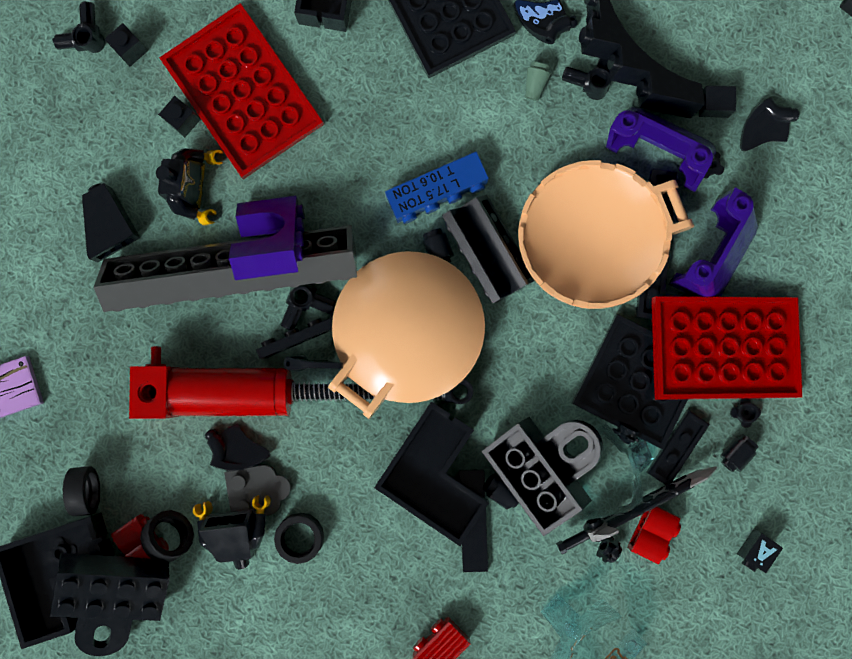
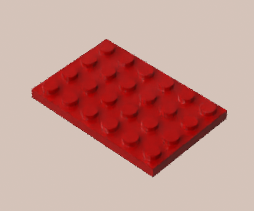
[159,3,324,180]
[652,296,803,400]

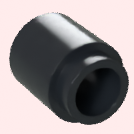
[423,228,454,263]
[720,434,759,472]
[483,473,519,510]

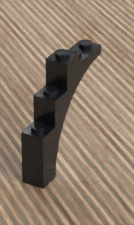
[579,0,705,119]

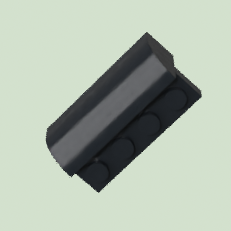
[442,194,535,304]

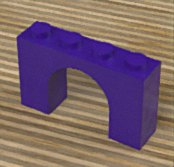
[229,195,305,280]

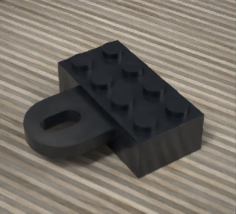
[482,416,604,537]
[50,553,170,656]

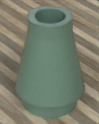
[525,62,551,101]

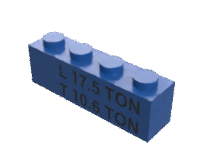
[385,152,489,224]

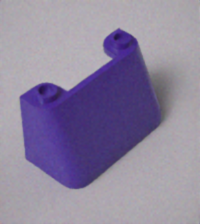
[606,107,716,192]
[669,187,758,297]

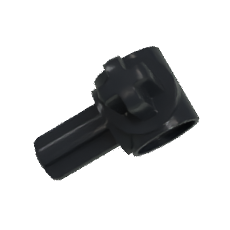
[52,1,105,53]
[562,58,611,100]
[281,284,336,330]

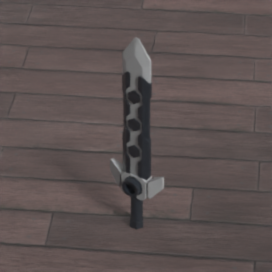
[556,466,717,555]

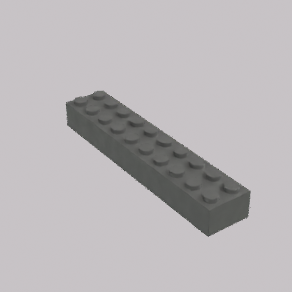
[94,225,357,312]

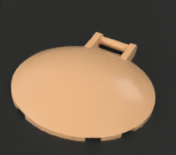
[518,160,694,309]
[328,251,485,419]

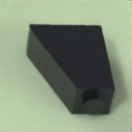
[82,183,141,262]

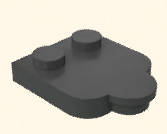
[224,465,291,516]

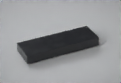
[646,410,710,485]

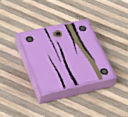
[0,356,44,418]

